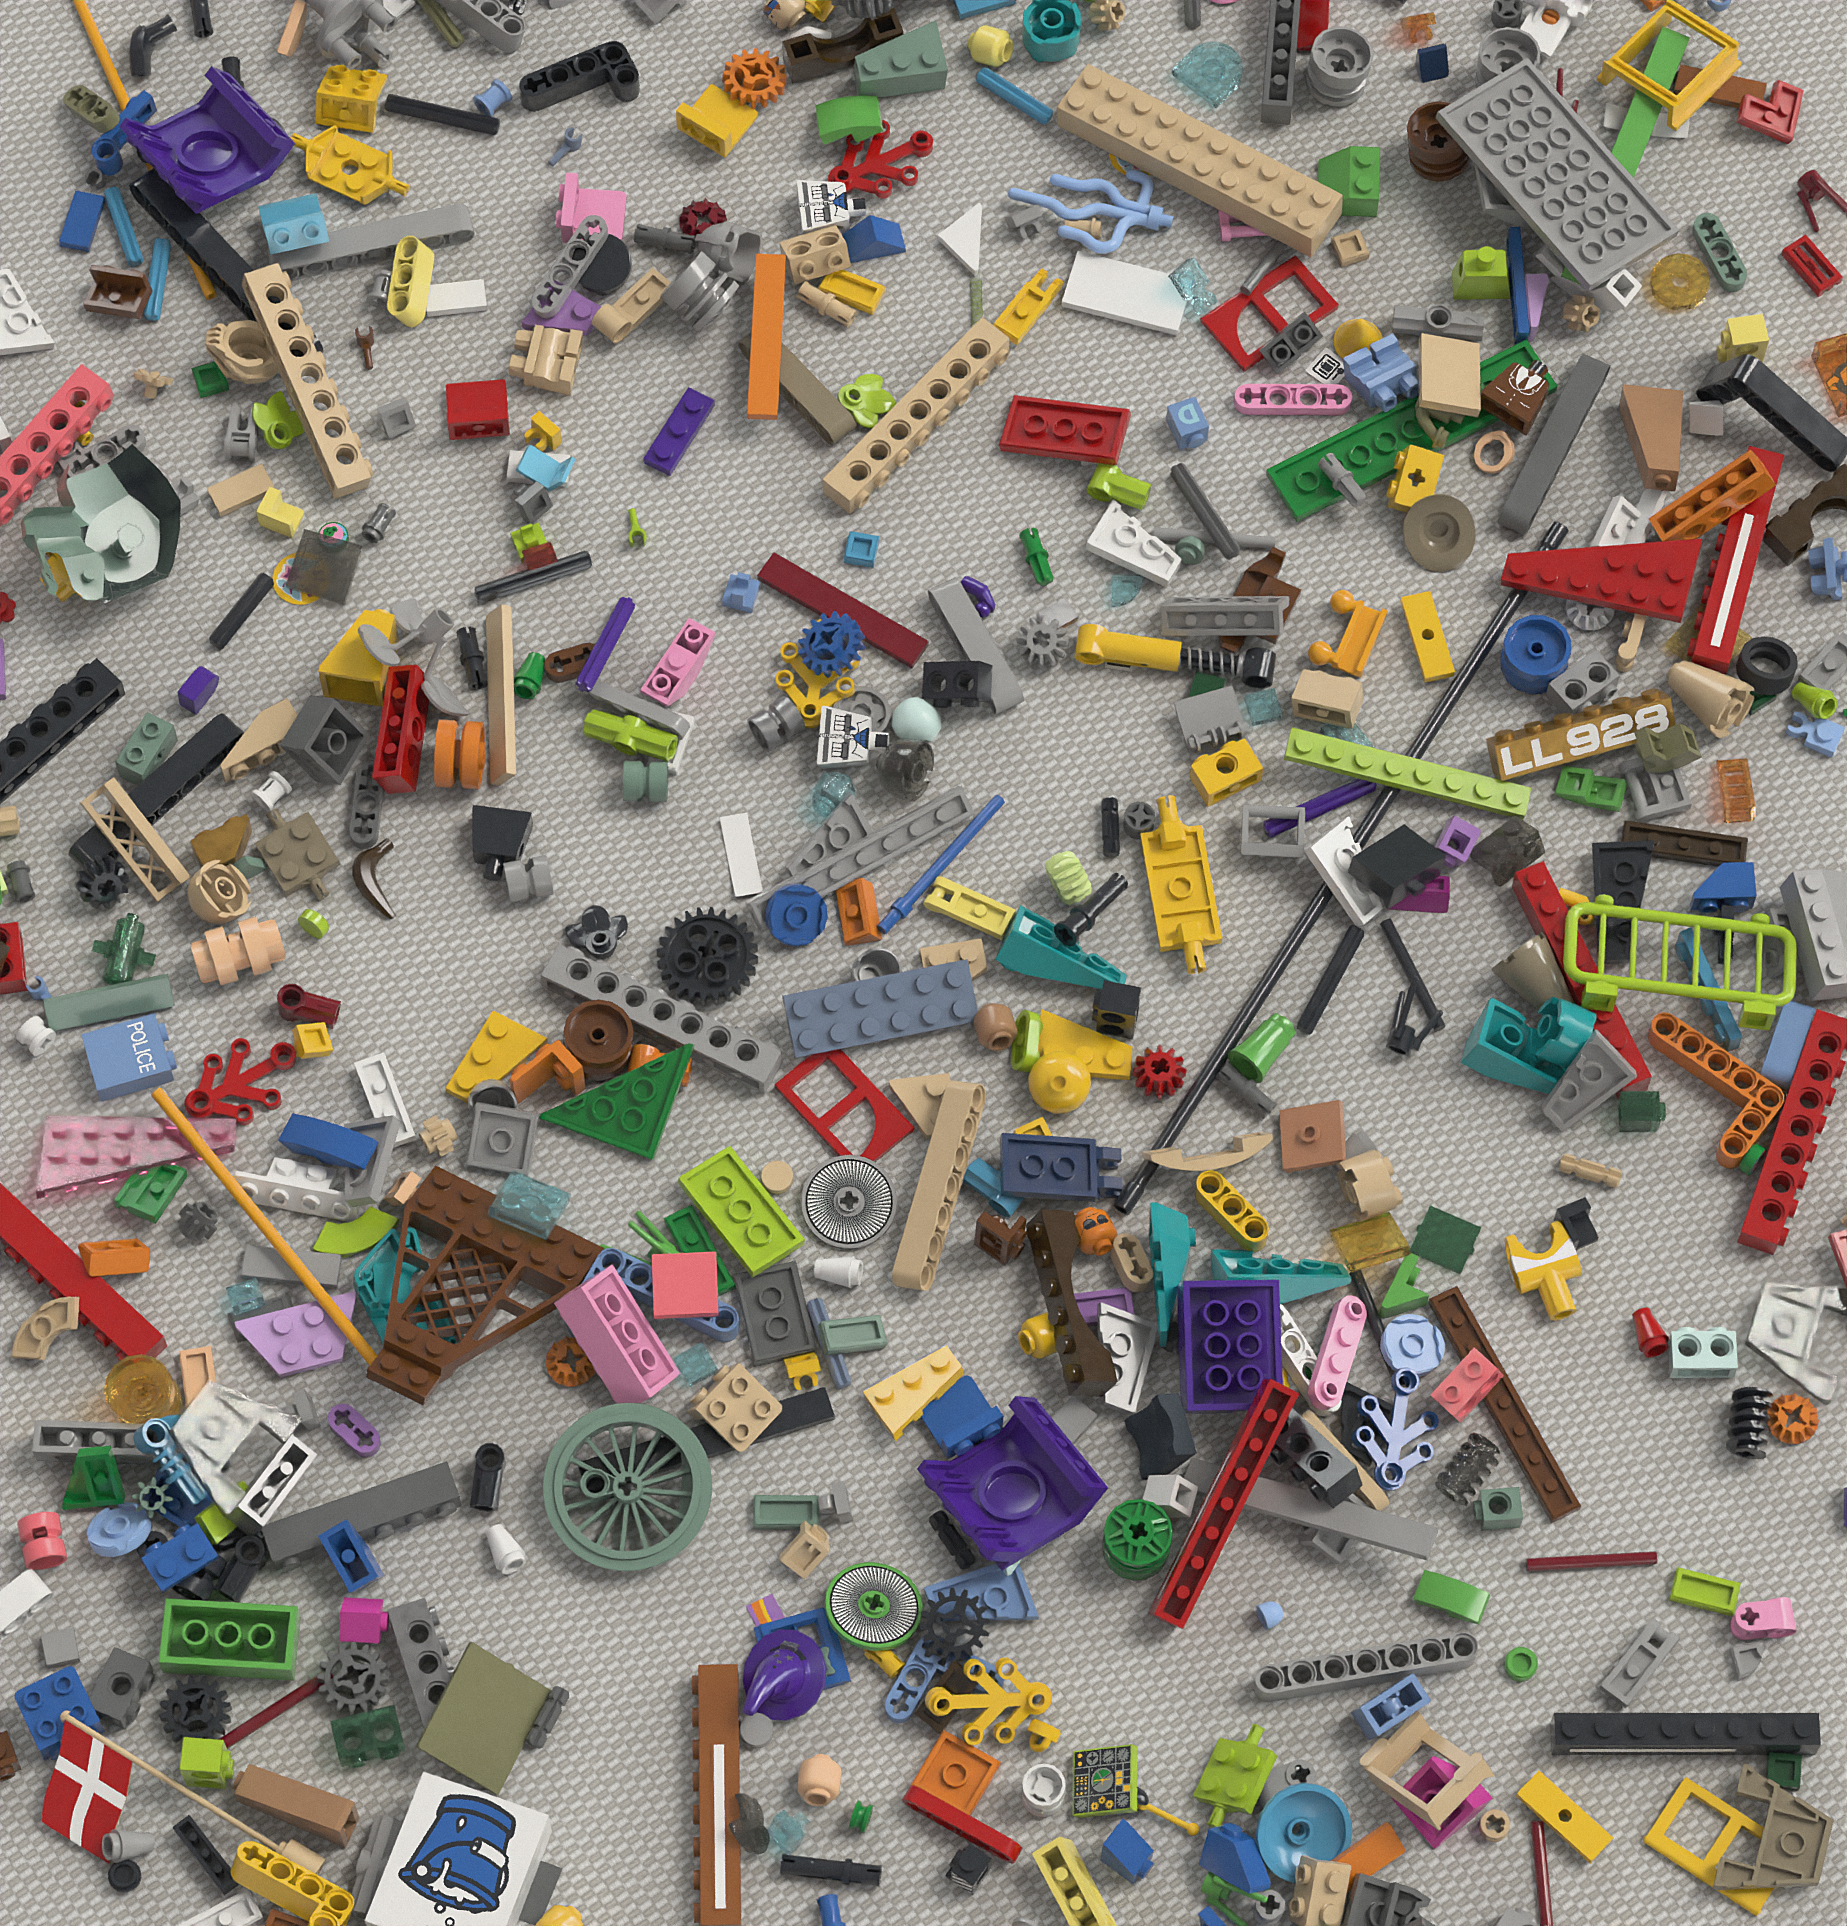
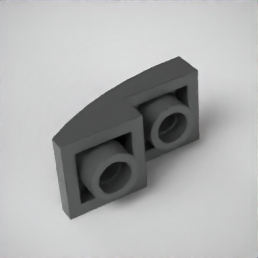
[1259,312,1323,374]

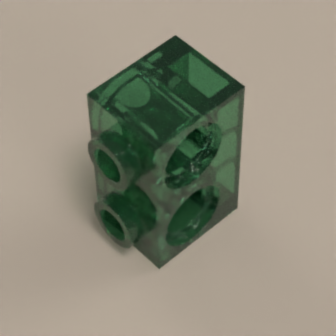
[330,1705,406,1769]

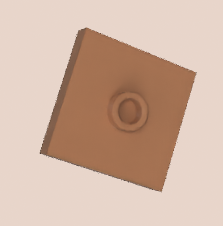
[1279,1100,1346,1173]

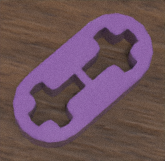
[328,1404,381,1458]

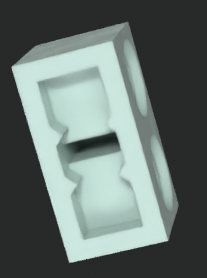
[1668,1327,1738,1378]

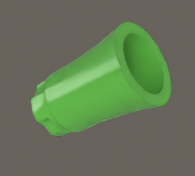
[1228,1013,1296,1083]

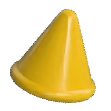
[1333,319,1383,359]

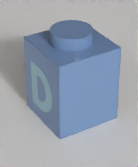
[1166,397,1209,450]

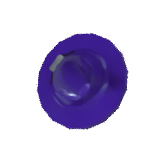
[742,1629,827,1721]

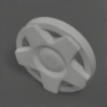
[833,686,891,733]

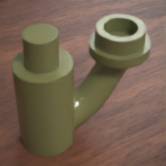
[1414,397,1465,449]

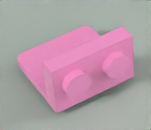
[556,173,627,243]

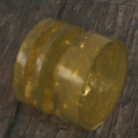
[104,1354,182,1423]

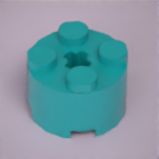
[1022,0,1081,62]
[1528,997,1596,1069]

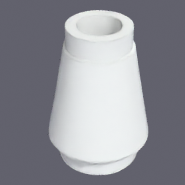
[814,1256,863,1288]
[485,1524,526,1574]

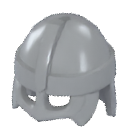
[695,221,762,283]

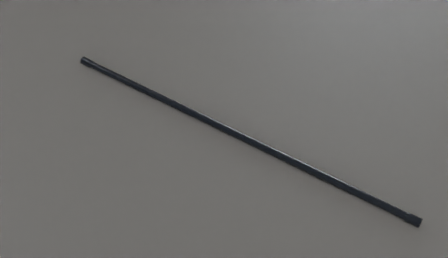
[1113,522,1569,1215]

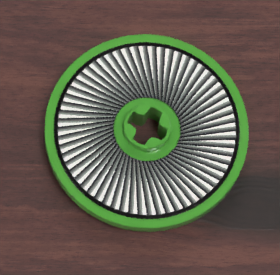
[824,1562,923,1651]

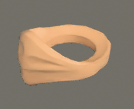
[1473,430,1515,474]

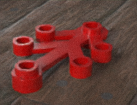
[828,120,933,199]
[184,1038,297,1126]

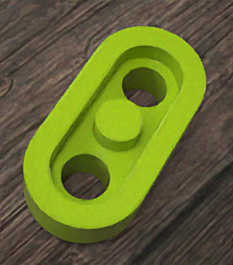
[1011,1010,1043,1073]

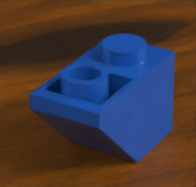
[1690,862,1757,913]

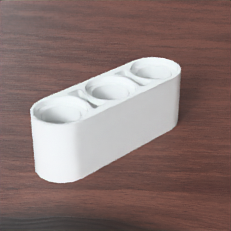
[0,1569,54,1643]

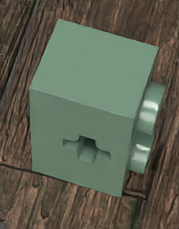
[115,712,178,786]

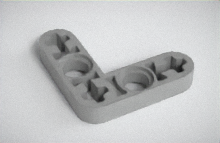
[44,423,146,478]

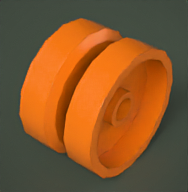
[434,720,486,789]

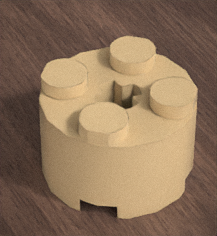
[1336,1150,1403,1222]

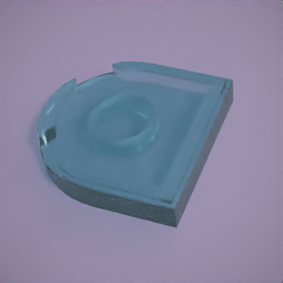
[1172,42,1243,109]

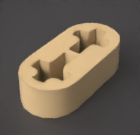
[1110,1233,1153,1292]

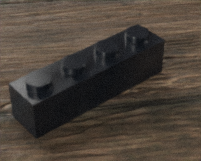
[172,1815,239,1896]

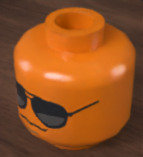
[1075,1207,1118,1256]

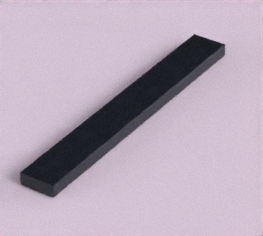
[578,1387,835,1493]

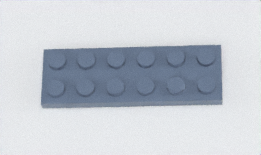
[782,959,978,1058]

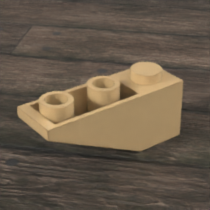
[220,698,298,783]

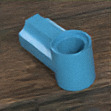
[962,1157,1025,1218]

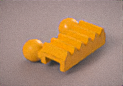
[1308,590,1388,678]

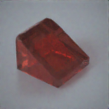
[522,542,558,571]

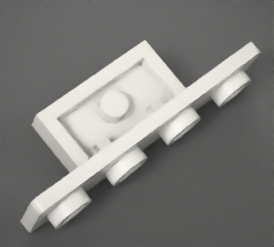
[1590,489,1668,547]
[234,1157,359,1222]

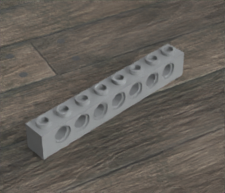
[541,944,782,1094]

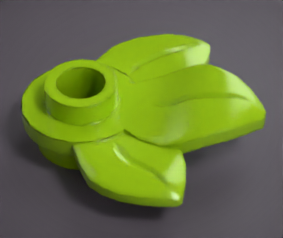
[837,374,897,429]
[252,391,304,450]

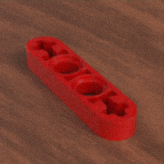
[902,1785,1023,1864]

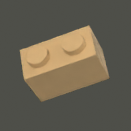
[1291,669,1364,729]

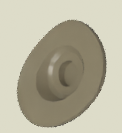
[1403,494,1476,572]

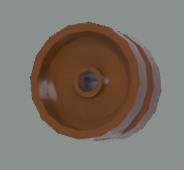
[563,999,634,1081]

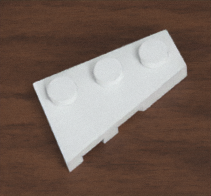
[1085,499,1182,587]
[1304,816,1383,927]

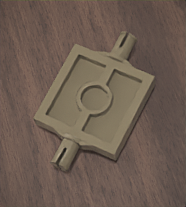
[255,809,341,900]

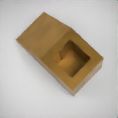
[190,814,252,867]

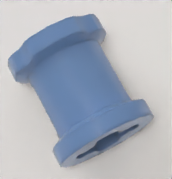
[473,79,513,117]

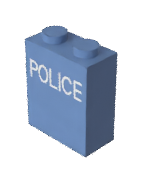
[81,1013,177,1102]

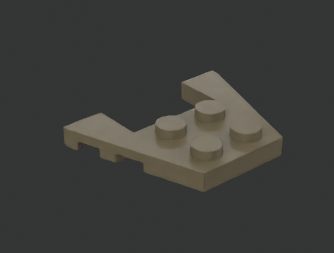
[1712,1764,1834,1890]

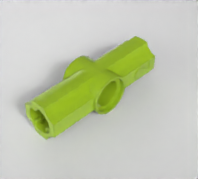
[583,709,678,762]

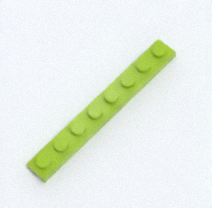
[1283,727,1531,820]

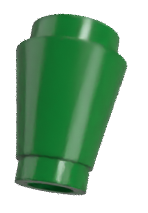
[514,652,545,699]

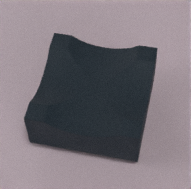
[1124,1393,1197,1480]

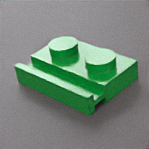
[114,1153,188,1224]

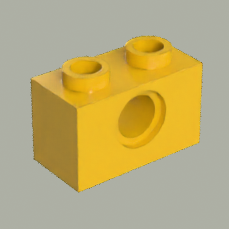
[1189,738,1263,807]

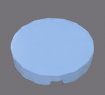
[1380,1314,1445,1377]
[86,1502,152,1557]

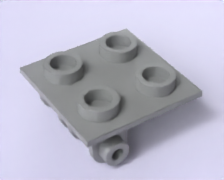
[1173,686,1250,761]

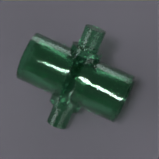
[92,913,156,985]

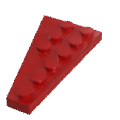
[1501,538,1702,623]

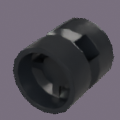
[171,1554,227,1601]

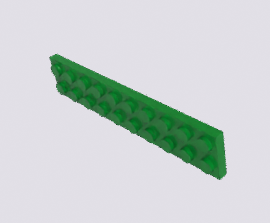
[1266,339,1558,522]

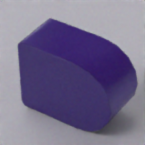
[177,666,219,715]

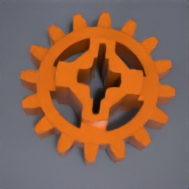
[722,48,787,109]

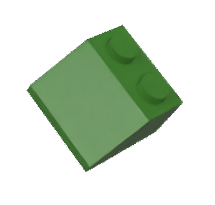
[1318,146,1380,217]

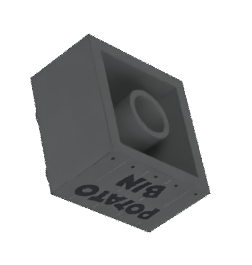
[279,695,370,785]

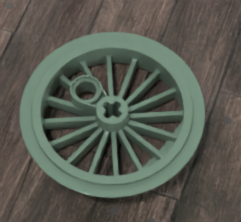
[543,1403,712,1571]

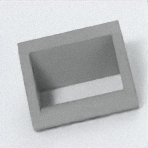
[1240,804,1305,858]

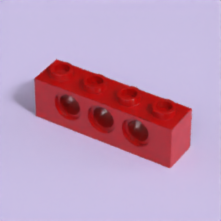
[372,664,429,794]

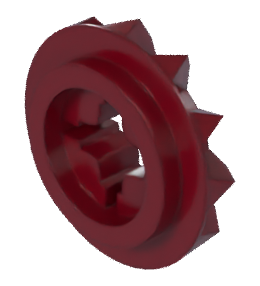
[679,198,727,243]

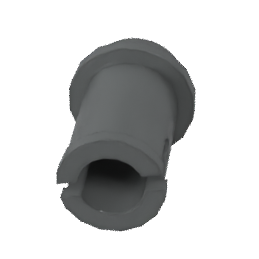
[362,503,396,543]
[5,860,35,903]

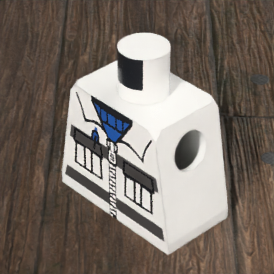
[797,180,866,235]
[817,706,889,769]

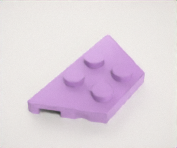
[235,1291,357,1378]

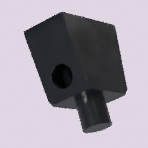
[472,805,533,881]

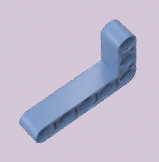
[567,1248,739,1342]

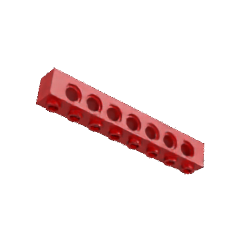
[1737,1009,1847,1255]

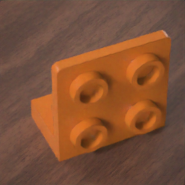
[509,1040,586,1105]

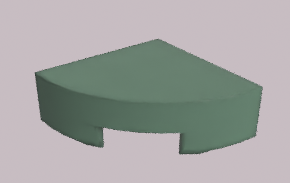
[232,856,267,879]

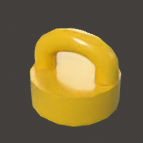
[1027,1719,1061,1753]

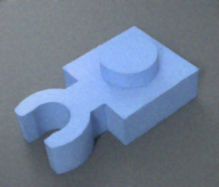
[1786,712,1845,757]

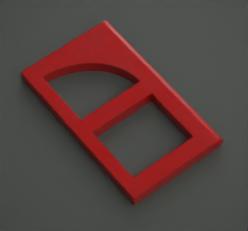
[1200,255,1339,372]
[774,1049,915,1162]

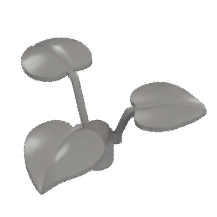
[358,599,470,716]

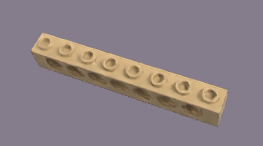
[241,263,373,499]
[823,317,1010,514]

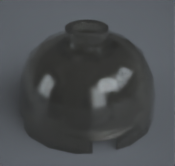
[876,738,934,801]

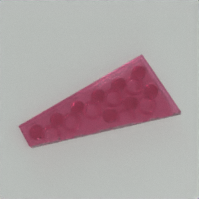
[36,1116,238,1199]

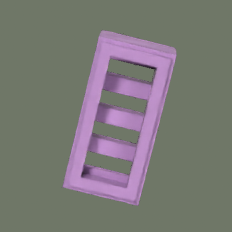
[1525,273,1549,341]

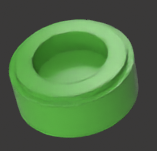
[1504,1647,1538,1682]

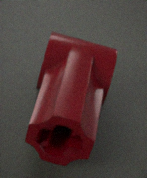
[277,984,341,1029]

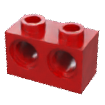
[0,922,28,995]

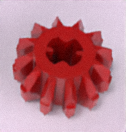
[1132,1044,1187,1100]

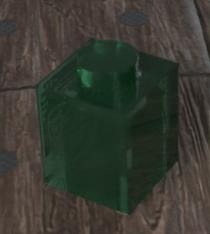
[1618,1091,1666,1132]

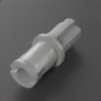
[1318,453,1367,507]

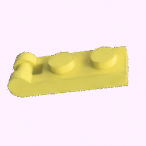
[923,876,1015,940]

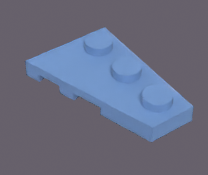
[924,1564,1039,1621]

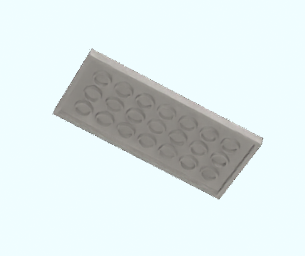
[1436,58,1679,292]

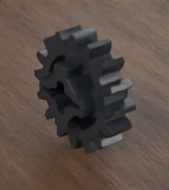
[919,1588,991,1660]
[159,1676,232,1743]

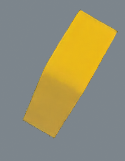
[231,1841,354,1926]

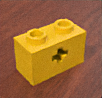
[1386,445,1445,513]

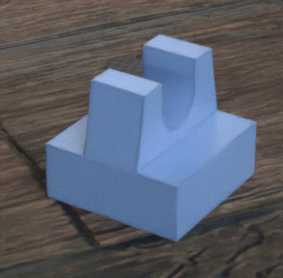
[722,572,760,613]

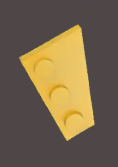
[1038,1009,1133,1081]
[446,1011,548,1103]

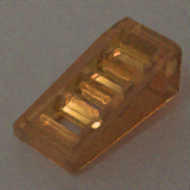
[1716,758,1756,823]

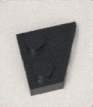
[1341,1382,1393,1467]

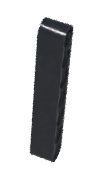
[68,713,245,870]

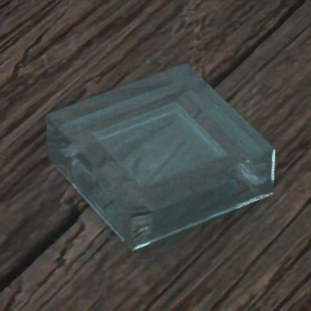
[1244,688,1283,726]
[674,1342,718,1387]

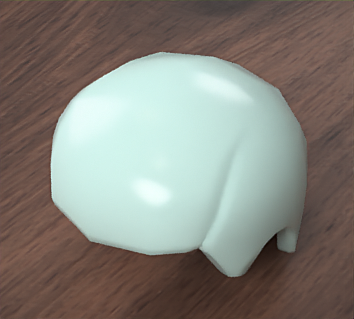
[892,697,941,745]

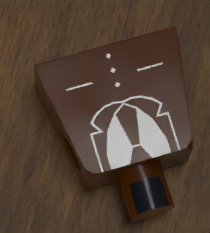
[1481,360,1549,436]

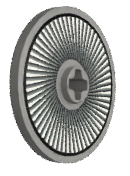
[801,1155,897,1250]

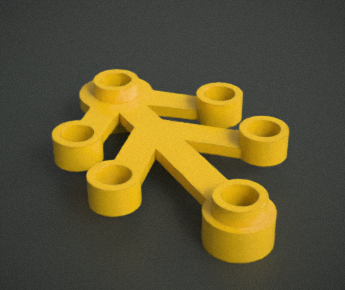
[775,619,860,728]
[925,1657,1052,1745]

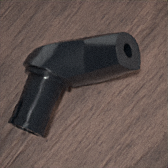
[129,14,178,77]

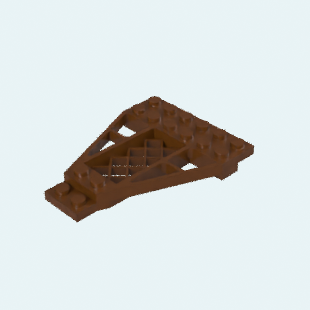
[366,1165,604,1405]

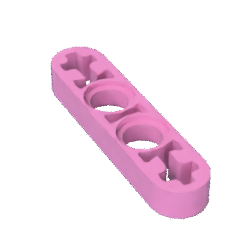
[1234,384,1352,416]

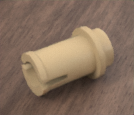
[1064,218,1102,239]

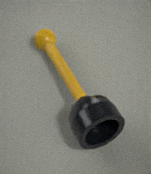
[1131,1787,1199,1836]

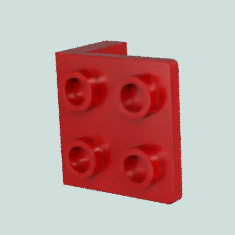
[446,379,510,440]

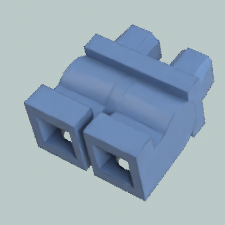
[1343,333,1419,412]

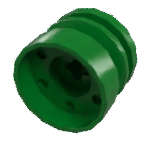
[1102,1499,1173,1581]

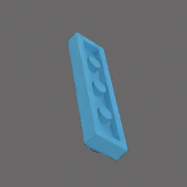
[1675,927,1742,1052]

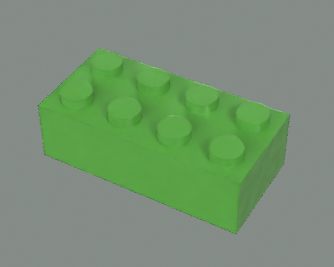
[159,1598,301,1681]

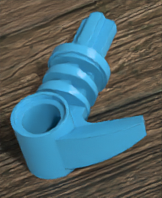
[133,1415,207,1505]

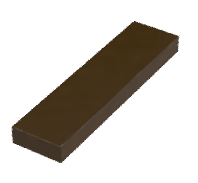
[1621,820,1748,867]

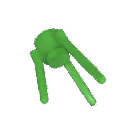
[600,1211,680,1266]
[1201,1871,1270,1926]

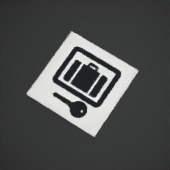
[1305,348,1344,384]

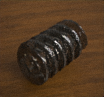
[1435,1432,1500,1506]

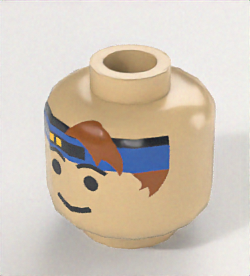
[763,0,807,30]

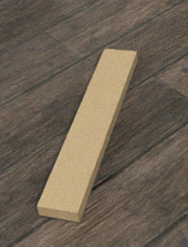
[486,604,516,786]

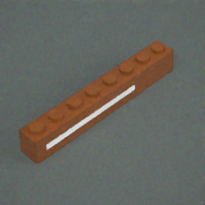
[692,1664,742,1926]

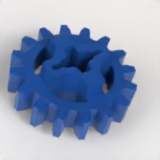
[798,611,865,678]

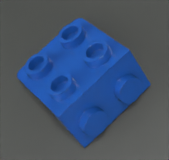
[921,1375,1004,1460]
[14,1666,105,1761]

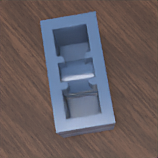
[1351,1673,1431,1740]

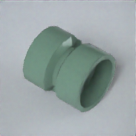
[623,761,668,802]

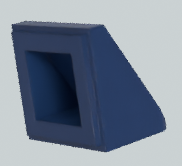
[1415,43,1449,83]

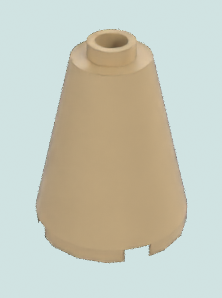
[1667,660,1754,738]

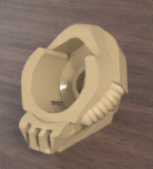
[205,320,279,384]

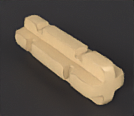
[1559,1153,1622,1188]

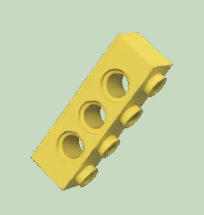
[1032,1836,1117,1926]

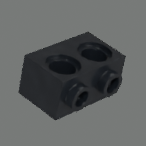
[922,661,993,708]
[1092,980,1141,1039]

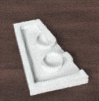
[0,269,55,355]

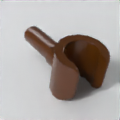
[355,326,374,370]

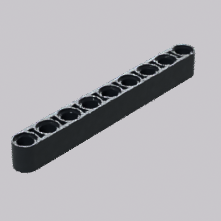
[129,168,323,357]

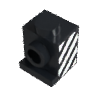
[945,1844,992,1895]

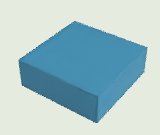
[844,531,879,568]

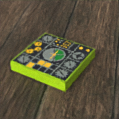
[1073,1744,1138,1818]

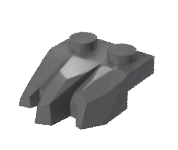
[1342,1873,1435,1926]

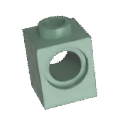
[1473,1487,1523,1531]

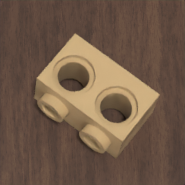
[779,224,851,285]

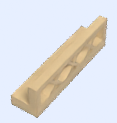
[80,777,191,902]

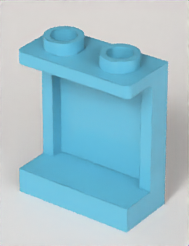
[258,193,329,255]

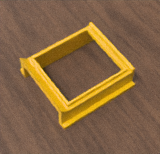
[1597,0,1742,131]

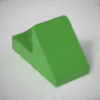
[1379,1251,1429,1319]

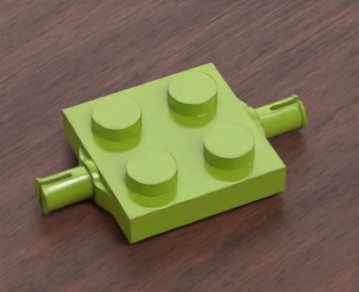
[1193,1723,1277,1828]

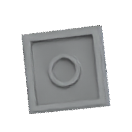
[466,1102,540,1177]

